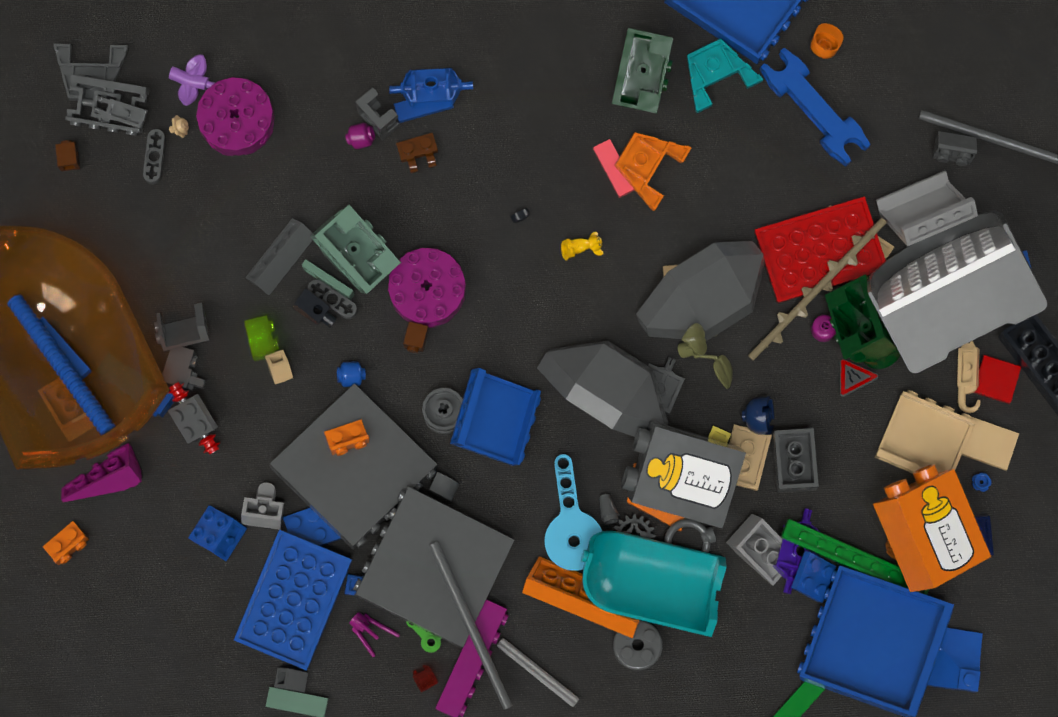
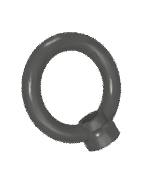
[664,519,716,553]

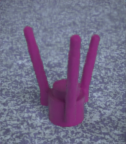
[349,612,400,657]

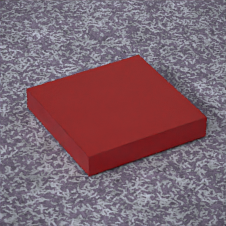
[974,355,1021,404]

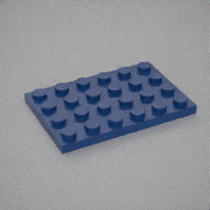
[234,530,353,671]

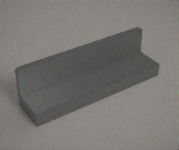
[245,218,313,295]

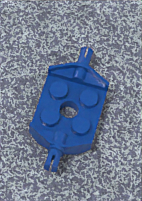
[389,68,473,107]

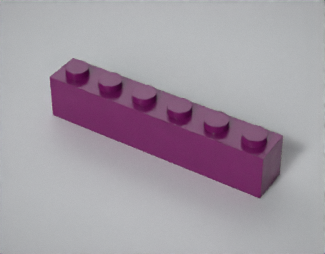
[435,600,509,717]

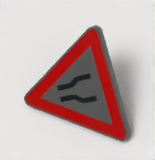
[840,359,878,397]

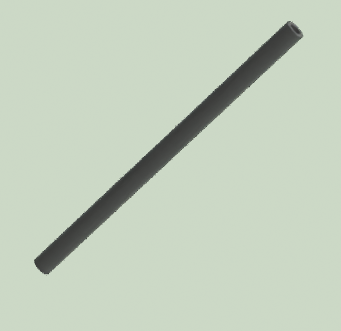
[919,110,1058,164]
[429,541,513,710]

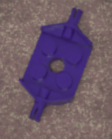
[773,509,820,594]

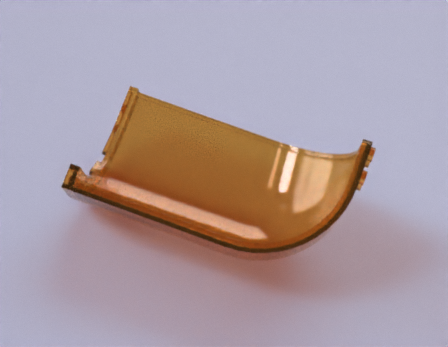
[0,226,169,469]

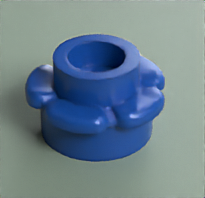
[972,472,991,492]

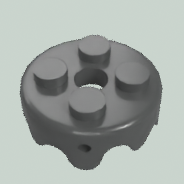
[613,620,663,671]

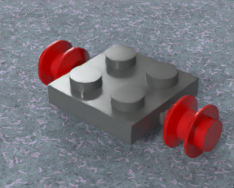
[167,382,220,454]

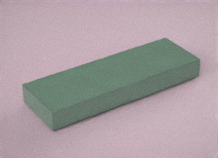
[302,259,355,300]
[265,687,328,717]

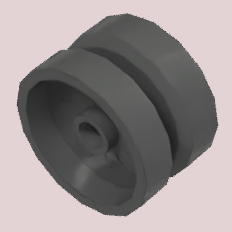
[422,388,463,435]

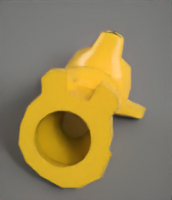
[561,232,603,260]

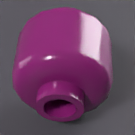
[346,122,375,149]
[811,315,836,342]

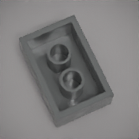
[772,428,819,492]

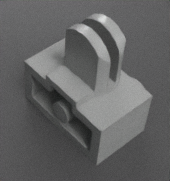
[241,483,284,530]

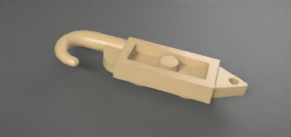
[957,340,981,413]

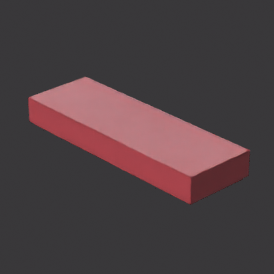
[593,139,635,198]

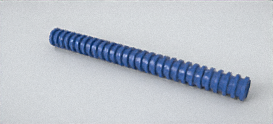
[7,295,116,436]

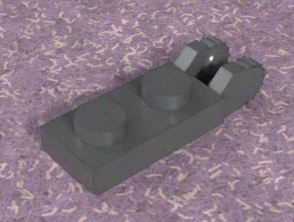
[92,95,148,129]

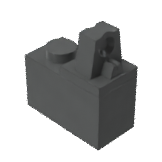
[160,347,206,391]

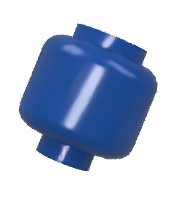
[337,362,366,387]

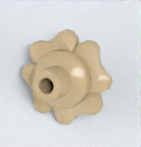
[169,115,189,138]

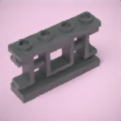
[65,75,150,136]

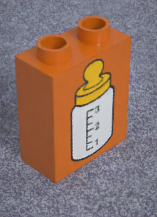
[873,464,991,592]

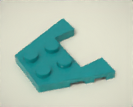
[687,39,763,113]

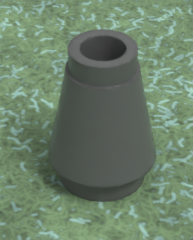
[599,494,620,525]

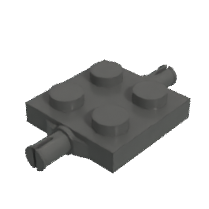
[648,357,685,415]

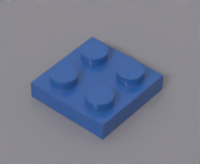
[791,551,836,603]

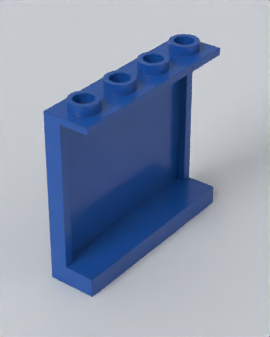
[450,368,541,466]

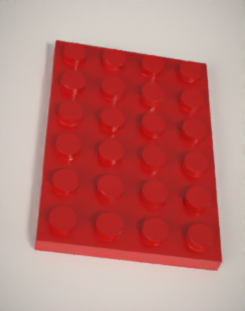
[754,196,886,304]

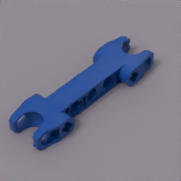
[760,48,870,167]

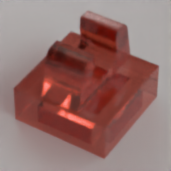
[413,665,438,693]

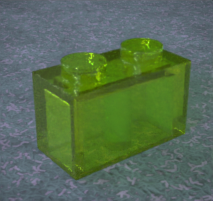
[244,315,279,361]

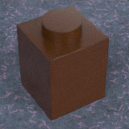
[55,140,80,172]
[403,322,429,353]

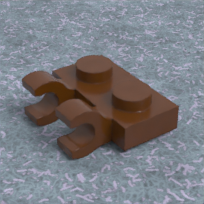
[396,133,438,173]

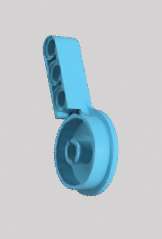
[545,454,602,571]

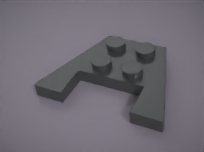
[54,44,128,101]

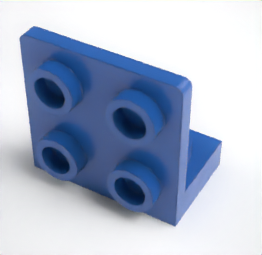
[188,506,247,561]

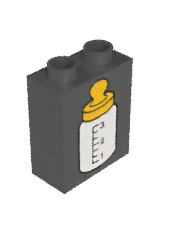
[621,421,746,528]

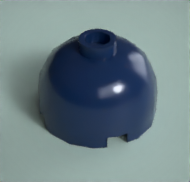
[742,396,774,435]

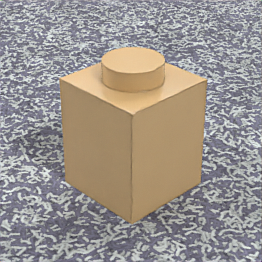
[265,350,293,384]

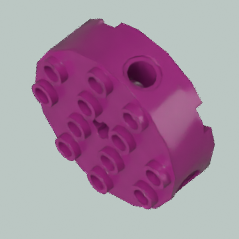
[196,77,275,156]
[388,248,466,328]

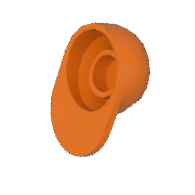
[810,23,843,59]

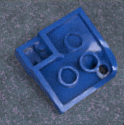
[927,628,983,693]

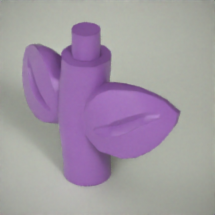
[169,54,215,106]

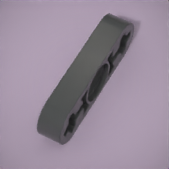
[143,129,166,185]
[308,280,357,320]

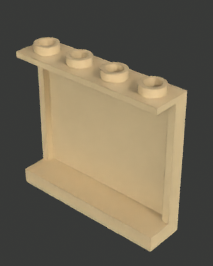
[875,390,976,473]

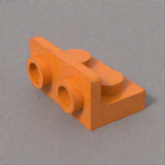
[324,419,369,456]
[43,521,89,565]

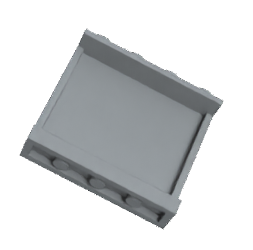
[876,171,978,246]

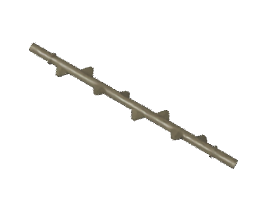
[748,218,887,361]

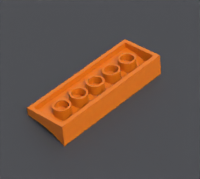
[522,556,640,638]

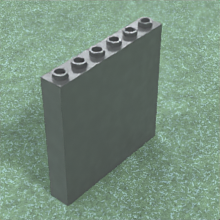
[270,384,437,550]
[353,487,514,648]

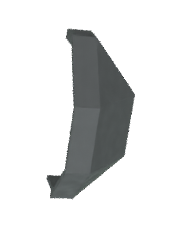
[636,241,765,341]
[537,341,669,437]

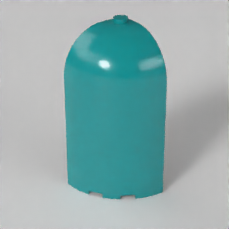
[581,531,727,637]

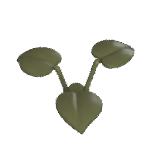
[678,323,733,389]

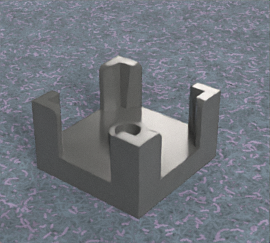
[355,88,400,141]

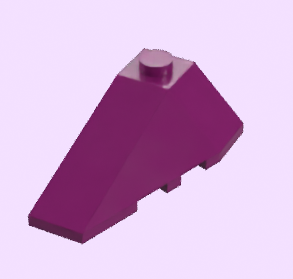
[61,443,142,502]

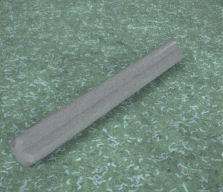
[497,638,579,707]

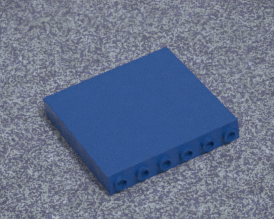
[664,0,808,64]
[797,565,954,717]

